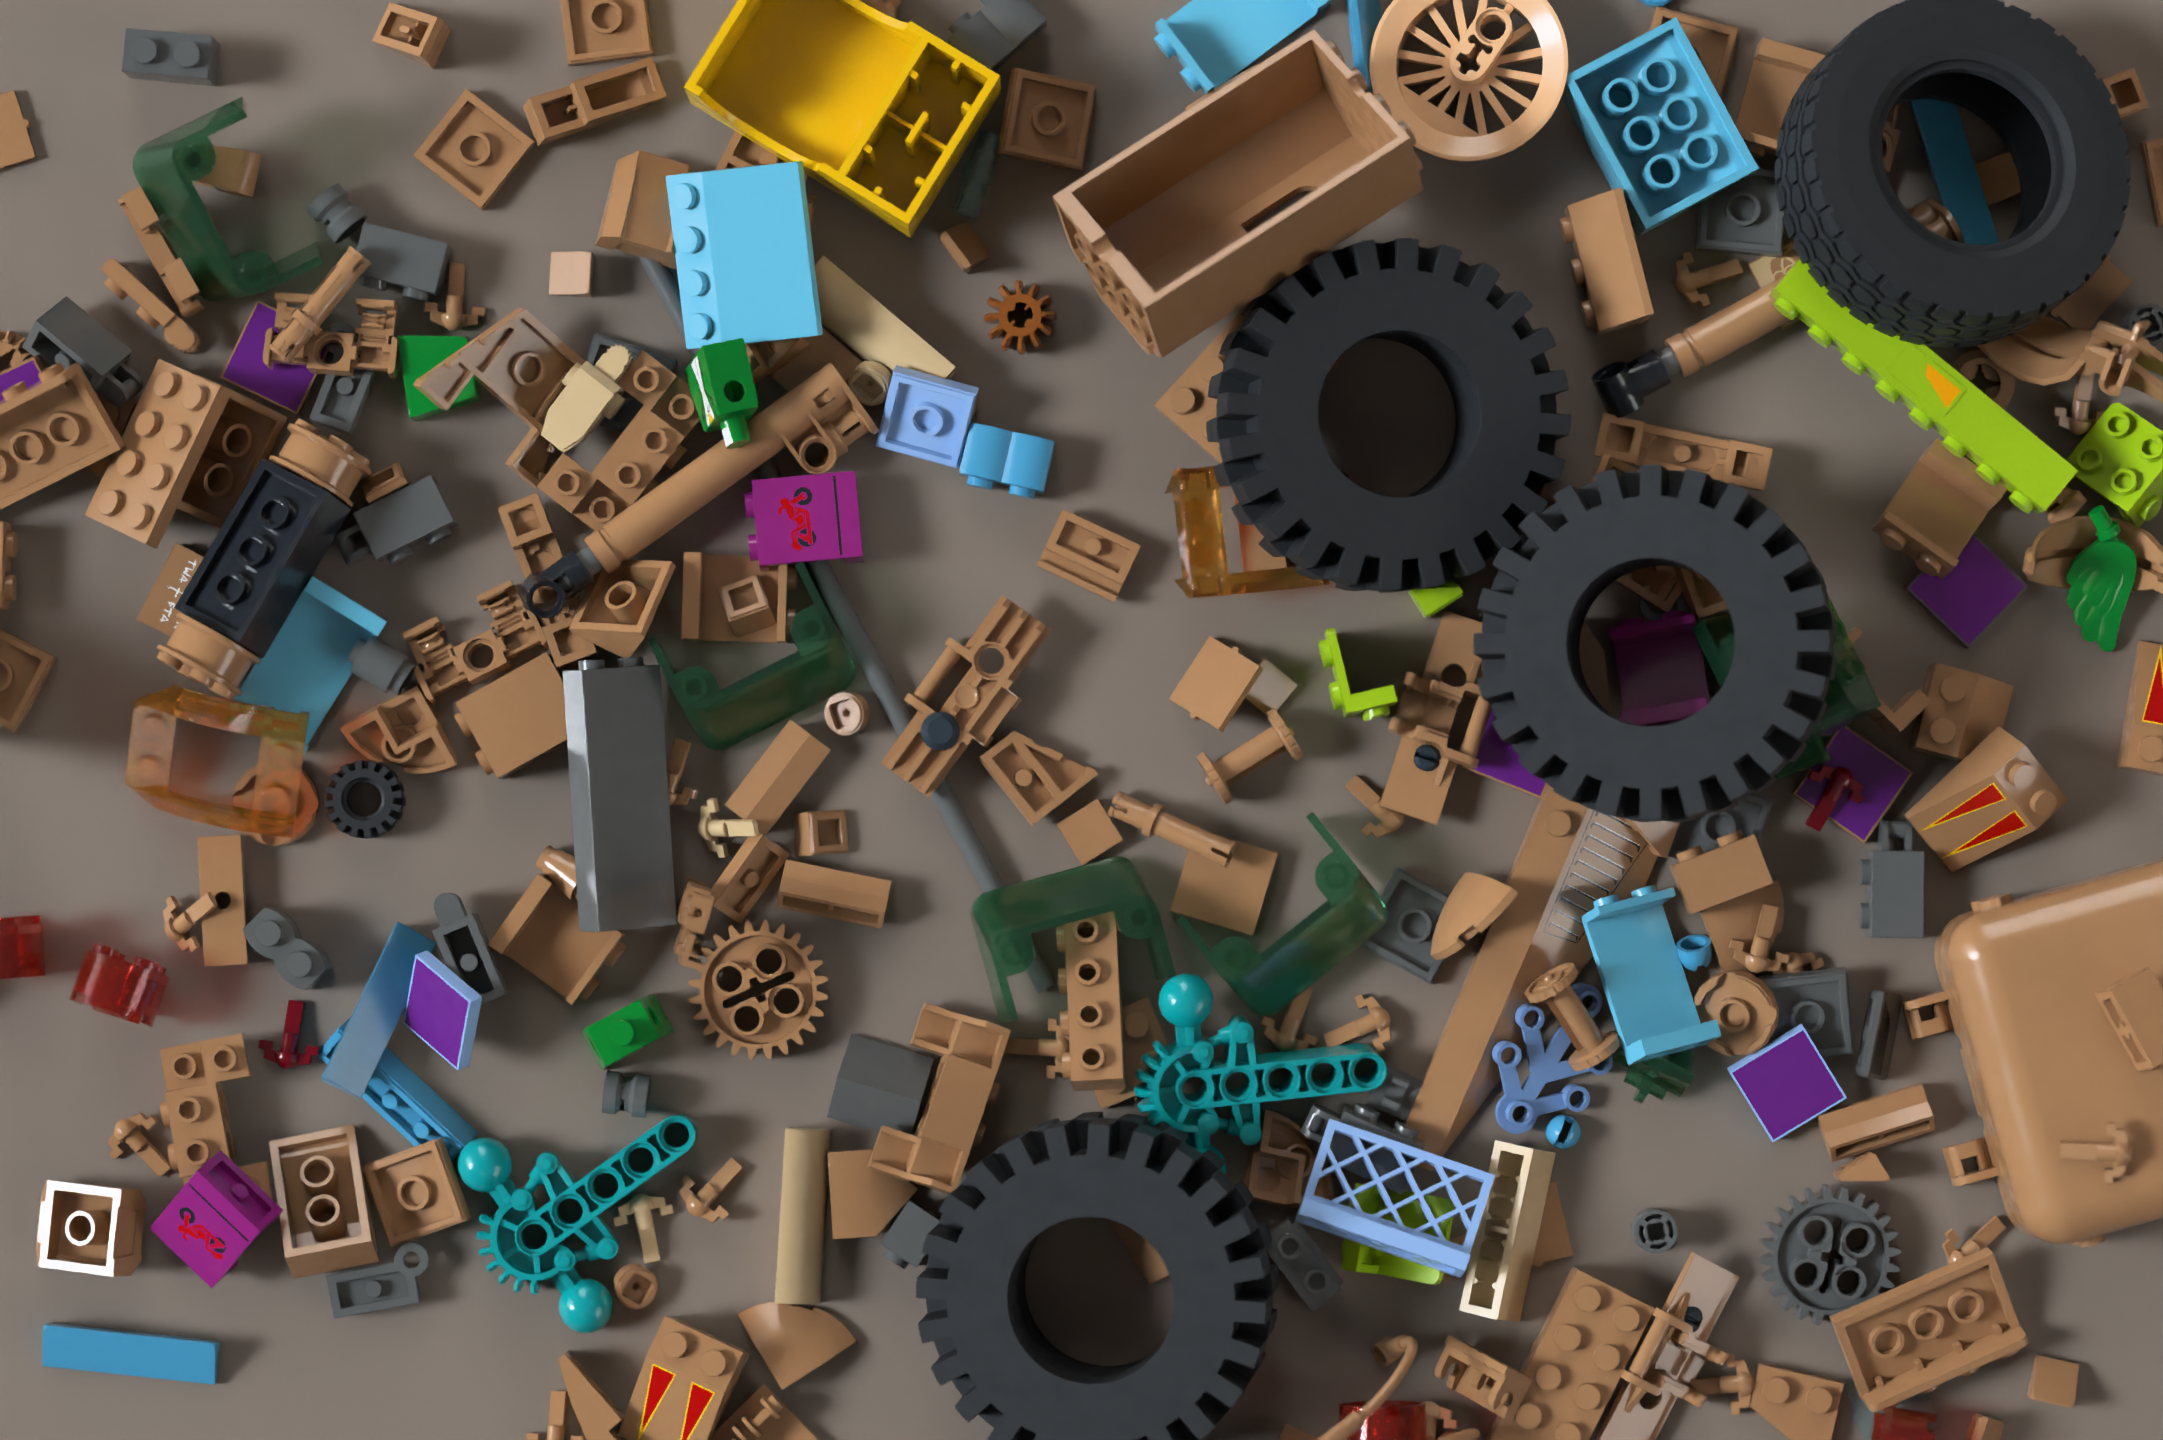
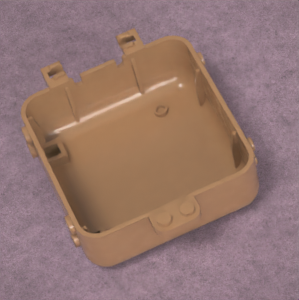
[1901,857,2163,1248]

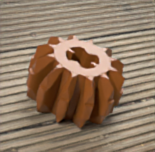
[984,280,1057,355]

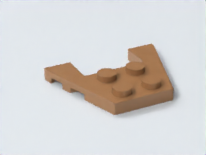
[413,308,585,489]

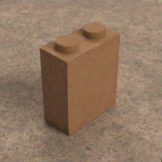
[454,652,567,779]

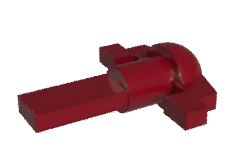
[1805,764,1864,832]
[258,1000,320,1069]

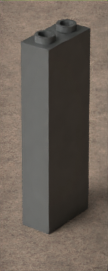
[563,657,677,932]

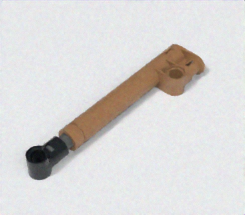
[1591,198,1965,418]
[522,362,879,618]

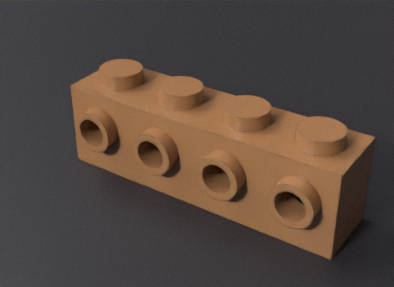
[1056,909,1126,1091]

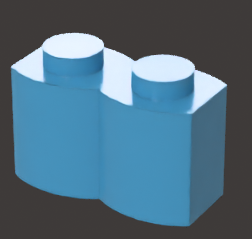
[959,422,1056,500]

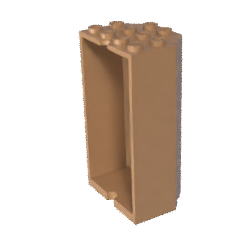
[1052,29,1423,358]

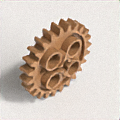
[688,920,829,1060]

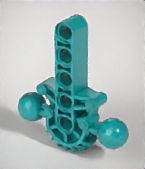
[1134,973,1387,1176]
[457,1114,697,1333]

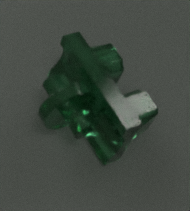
[1612,1044,1695,1104]

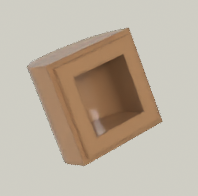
[2102,68,2150,120]

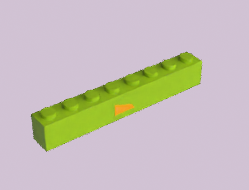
[1770,258,2078,514]

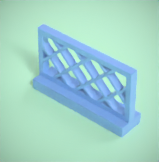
[1295,1118,1495,1278]

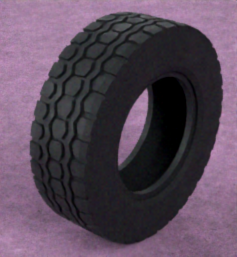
[1775,0,2131,348]

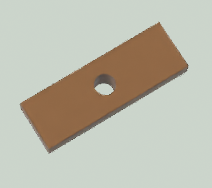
[197,834,250,967]

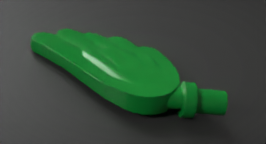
[2065,505,2137,652]

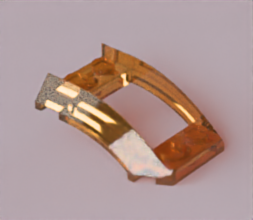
[1165,466,1348,599]
[124,683,309,838]

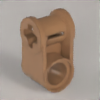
[174,141,262,198]

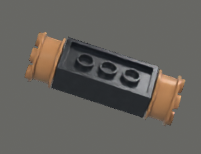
[156,418,372,702]

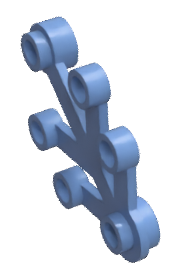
[1492,982,1613,1134]

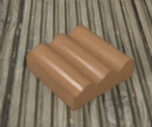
[1056,799,1123,865]

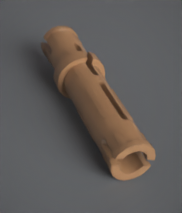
[268,246,372,364]
[1108,791,1237,868]

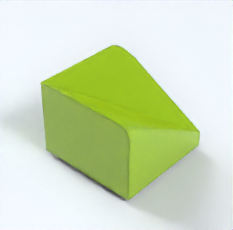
[1408,579,1463,618]

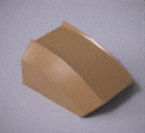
[595,150,692,269]
[35,1180,148,1277]

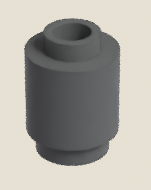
[348,635,416,695]

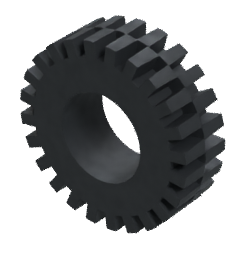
[1206,238,1571,593]
[1473,465,1837,822]
[916,1112,1279,1440]

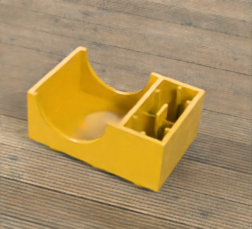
[684,0,1001,238]

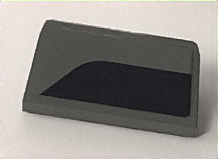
[1854,990,1903,1080]

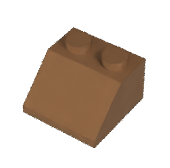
[1908,663,2014,762]

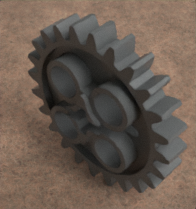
[1758,1184,1901,1325]

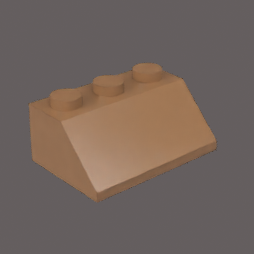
[1559,187,1654,335]
[177,374,288,528]

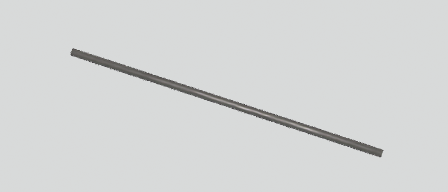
[638,256,1057,993]

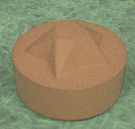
[824,691,870,735]
[612,1263,658,1309]

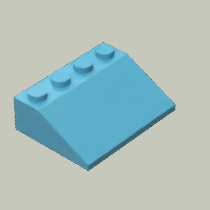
[1562,17,1759,237]
[666,161,823,349]

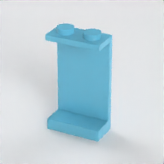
[1154,0,1331,95]
[229,575,387,756]
[1581,885,1722,1065]

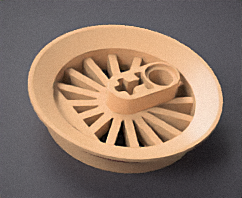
[1369,0,1568,162]

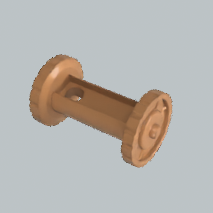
[1196,708,1304,805]
[1525,963,1621,1071]

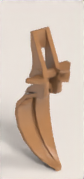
[1977,316,2163,403]
[2022,516,2163,594]

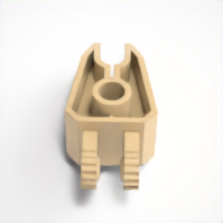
[541,344,634,453]

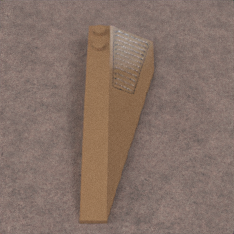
[1405,784,1658,1172]

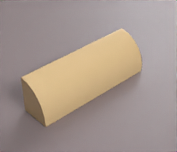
[815,255,957,379]
[775,1127,831,1304]
[1459,1140,1556,1322]

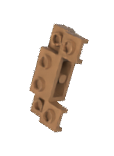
[537,350,700,531]
[867,1003,1011,1195]
[159,1033,275,1202]

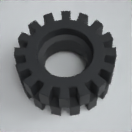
[324,760,406,839]

